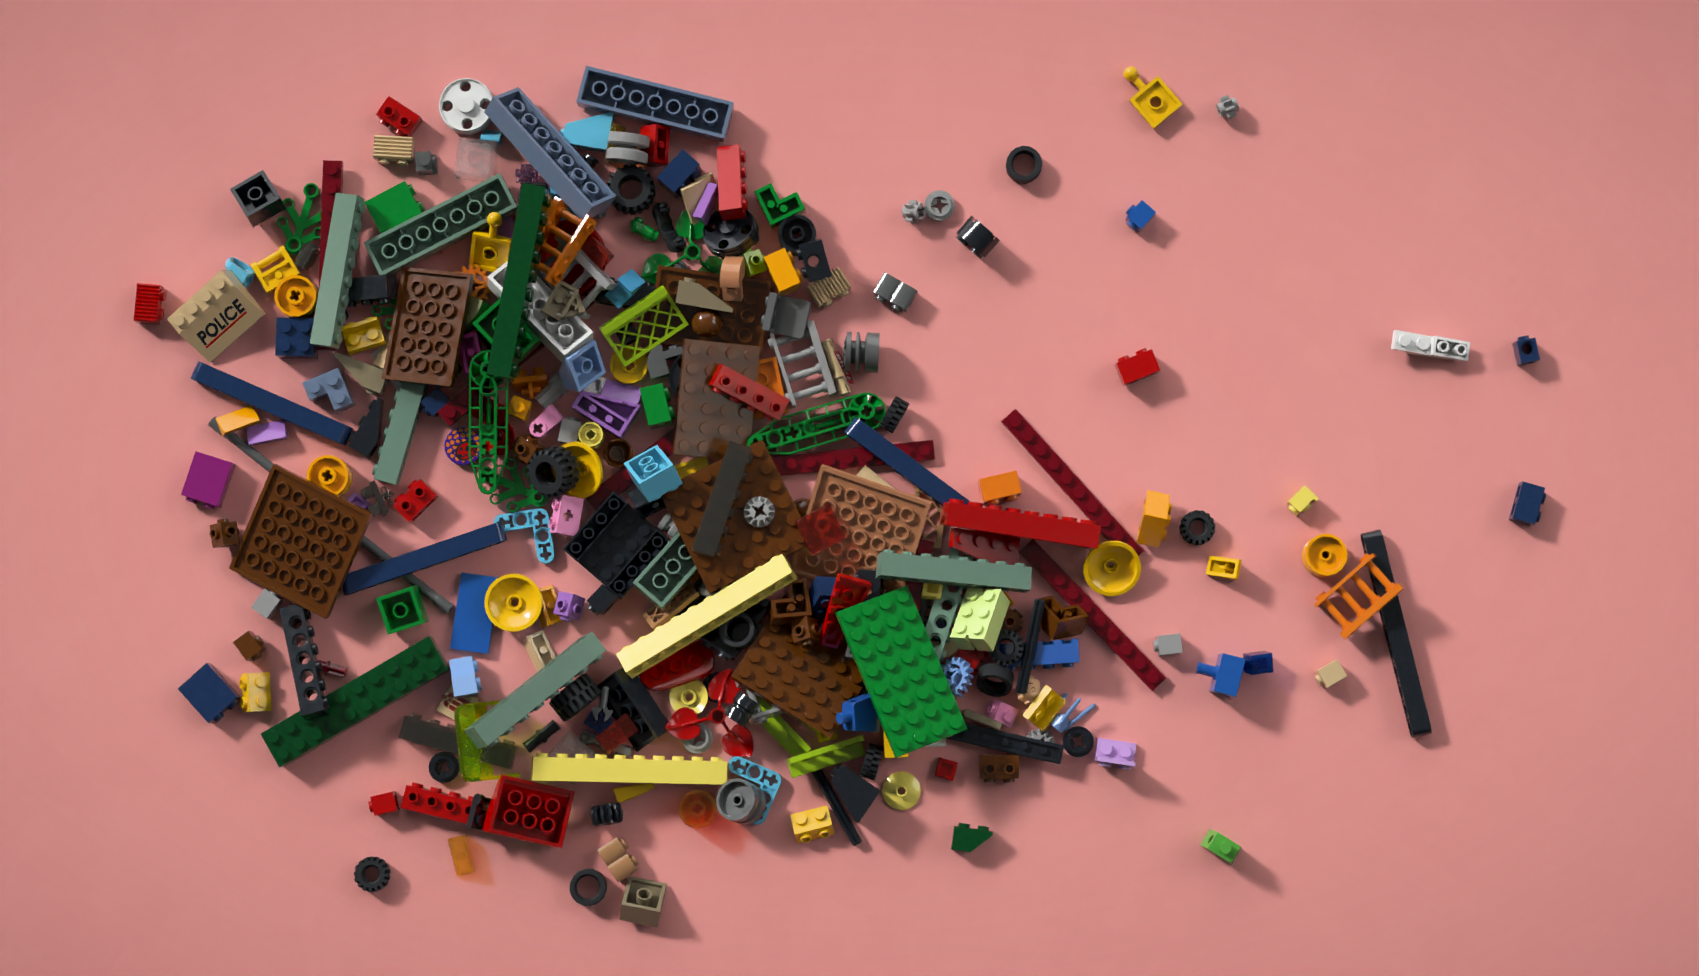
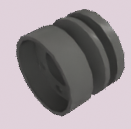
[843,332,880,373]

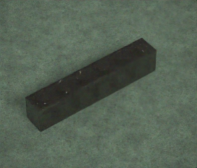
[692,441,754,560]
[398,713,518,769]

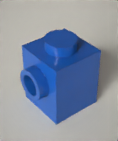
[1125,200,1156,232]

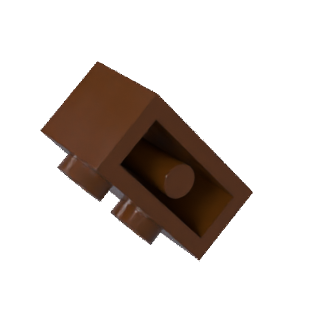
[979,755,1019,782]

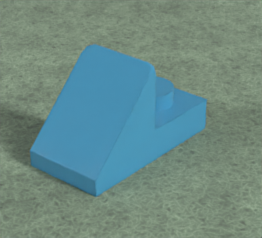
[605,269,646,309]

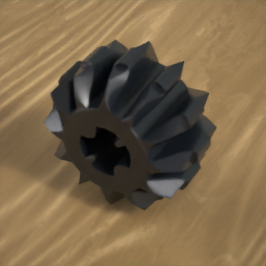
[590,803,623,826]

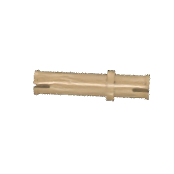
[821,339,851,396]

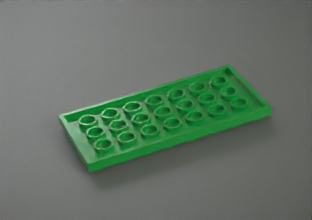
[835,586,967,758]

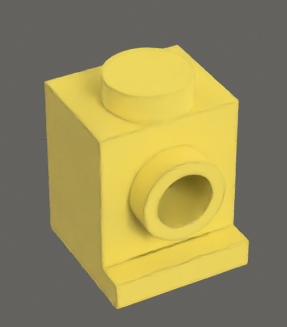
[1287,485,1319,516]

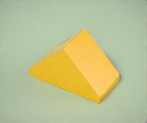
[1206,556,1242,581]

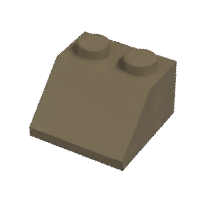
[619,876,667,927]

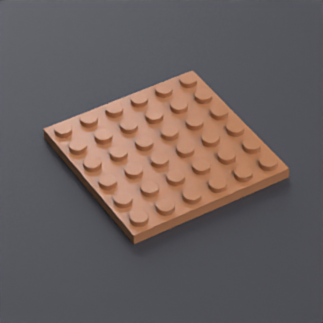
[791,464,932,594]

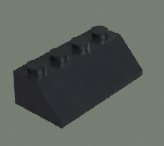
[597,667,668,752]

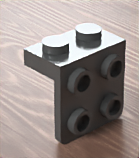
[761,292,811,339]

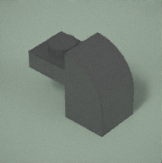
[647,344,683,381]

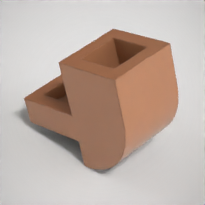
[720,256,745,301]

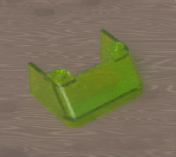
[454,700,520,782]

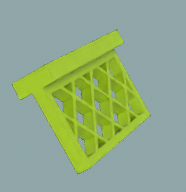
[599,285,689,367]

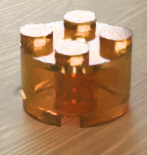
[678,789,718,829]

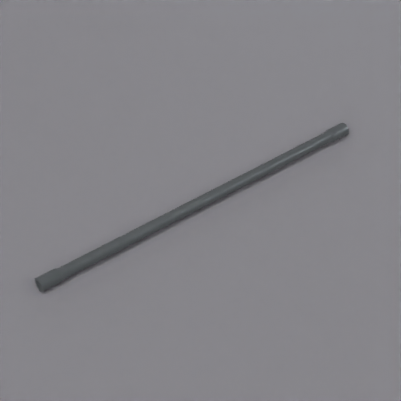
[208,417,454,614]

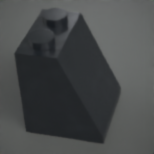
[830,764,880,823]

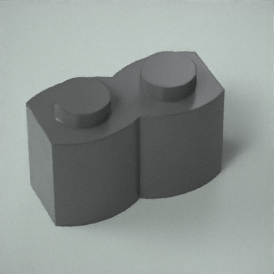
[873,272,918,313]

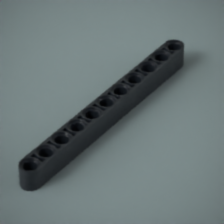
[1361,529,1432,738]

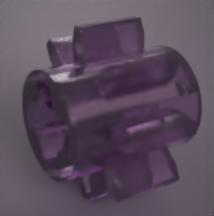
[515,164,539,184]

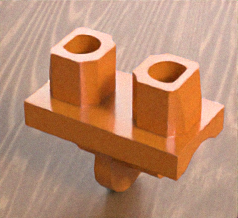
[512,367,549,399]

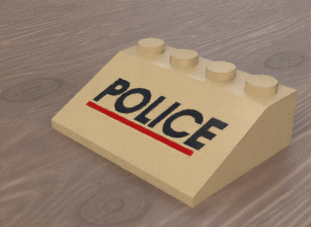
[167,270,266,363]

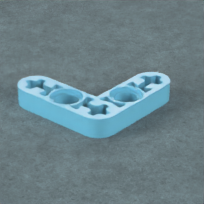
[494,508,555,564]
[728,756,781,825]

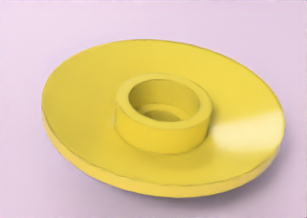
[669,680,708,714]
[882,771,921,810]

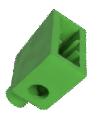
[1200,829,1242,865]

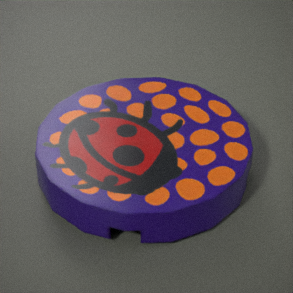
[444,427,479,465]

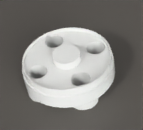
[439,78,493,135]

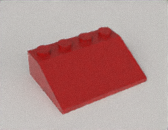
[482,774,575,848]

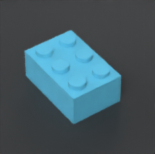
[624,445,683,502]

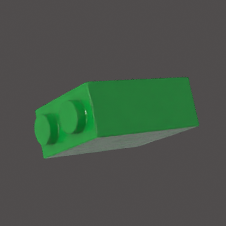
[365,181,425,233]

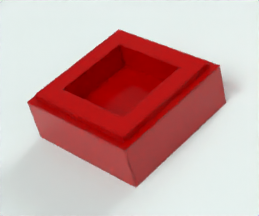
[934,757,958,781]

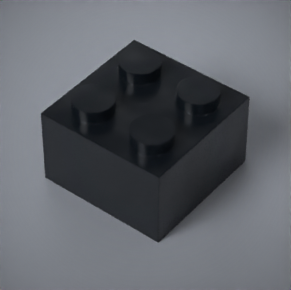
[230,170,286,227]

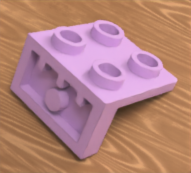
[1094,738,1136,770]

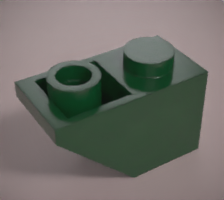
[951,823,993,852]

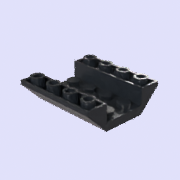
[563,491,670,599]

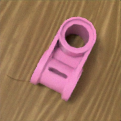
[529,404,565,440]

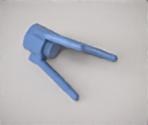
[1050,693,1096,733]

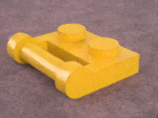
[250,245,301,294]

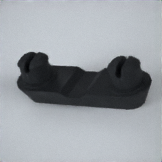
[652,202,686,253]

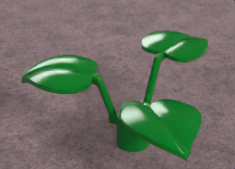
[641,210,723,284]

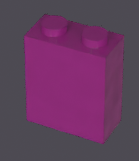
[181,451,236,510]

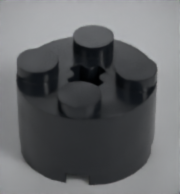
[778,215,816,256]
[956,216,1000,259]

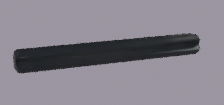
[1016,599,1045,694]
[811,769,862,846]

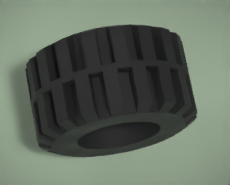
[607,164,656,215]
[527,446,580,497]
[549,673,601,722]

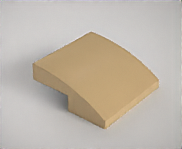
[680,172,719,225]

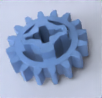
[940,657,974,699]

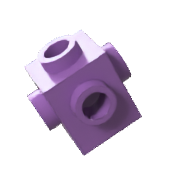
[553,591,586,622]

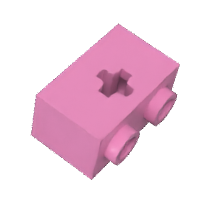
[549,495,584,537]

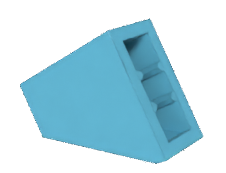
[560,112,615,153]

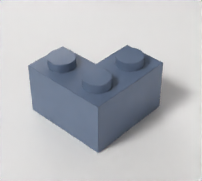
[302,368,356,413]

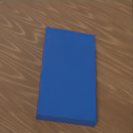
[450,572,498,654]

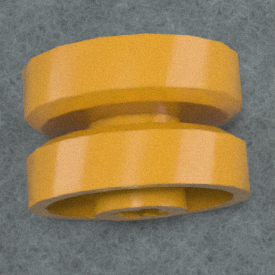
[274,275,319,318]
[306,455,353,497]
[1301,533,1348,577]

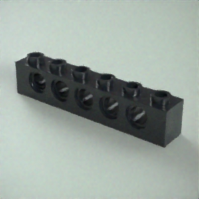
[280,604,330,721]

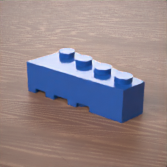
[999,639,1080,671]

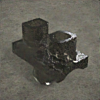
[360,480,395,517]

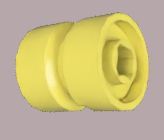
[578,422,605,449]

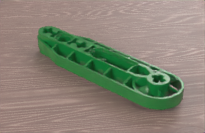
[469,350,509,495]
[747,392,886,455]

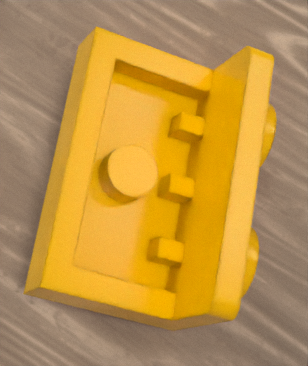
[239,672,272,713]
[790,805,835,843]

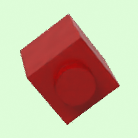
[368,791,400,816]

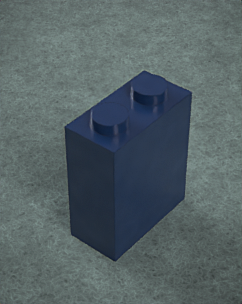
[178,663,241,723]

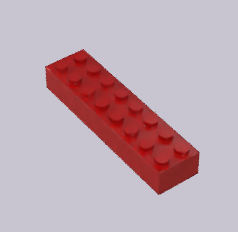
[940,499,1101,549]

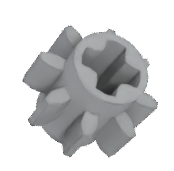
[1216,95,1239,120]
[902,200,925,224]

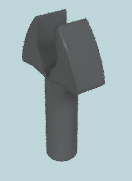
[591,686,613,724]

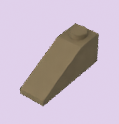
[675,277,734,313]
[334,352,388,397]

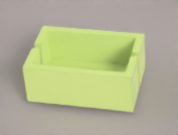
[950,588,1010,651]

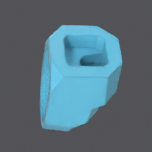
[225,257,256,288]

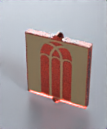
[436,682,481,727]

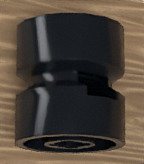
[723,691,759,727]

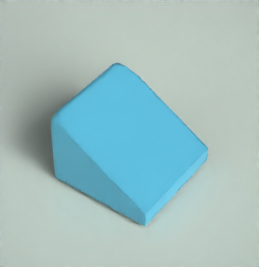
[480,130,503,146]

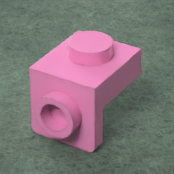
[984,699,1019,728]

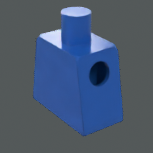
[836,694,880,732]

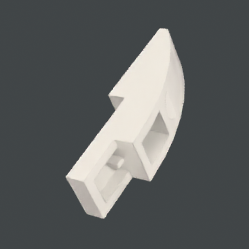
[1391,330,1470,361]

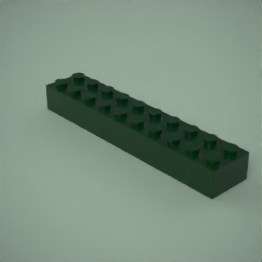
[486,183,552,382]
[261,636,450,767]

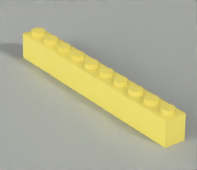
[617,554,798,678]
[531,753,727,785]

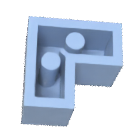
[449,656,482,699]

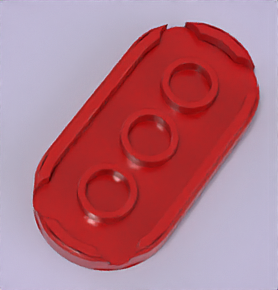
[639,641,715,692]

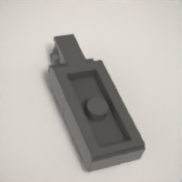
[579,729,634,757]

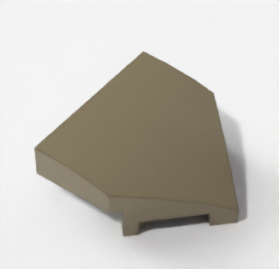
[541,280,585,321]

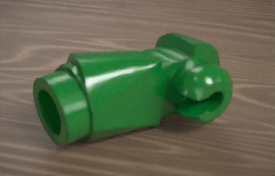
[630,217,659,242]

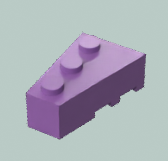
[571,391,642,439]

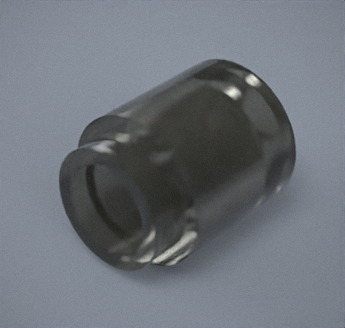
[295,242,320,271]

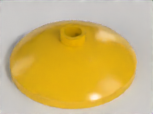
[553,441,603,498]
[1083,541,1141,596]
[484,574,543,632]

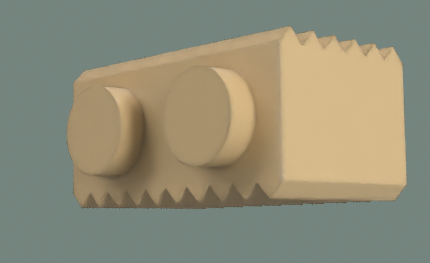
[373,135,415,165]
[807,267,851,309]

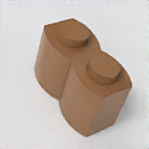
[597,837,639,882]

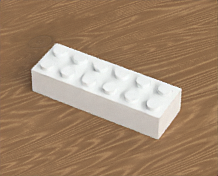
[487,261,593,363]

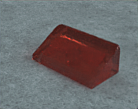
[580,233,614,270]
[596,714,638,755]

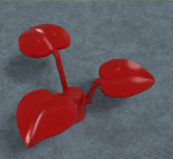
[665,669,754,757]

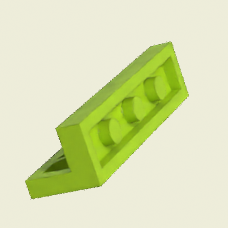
[753,695,812,757]
[786,735,866,778]

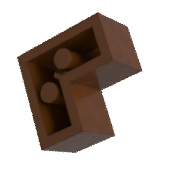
[768,578,812,626]
[1038,596,1089,640]

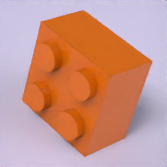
[977,470,1022,505]

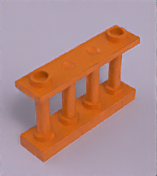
[536,196,597,287]
[1314,553,1405,639]

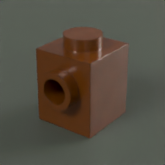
[233,631,265,662]

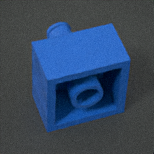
[1196,653,1246,697]

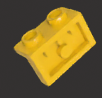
[342,317,386,355]
[1023,685,1067,731]

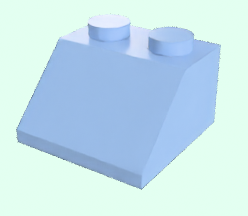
[558,340,606,392]

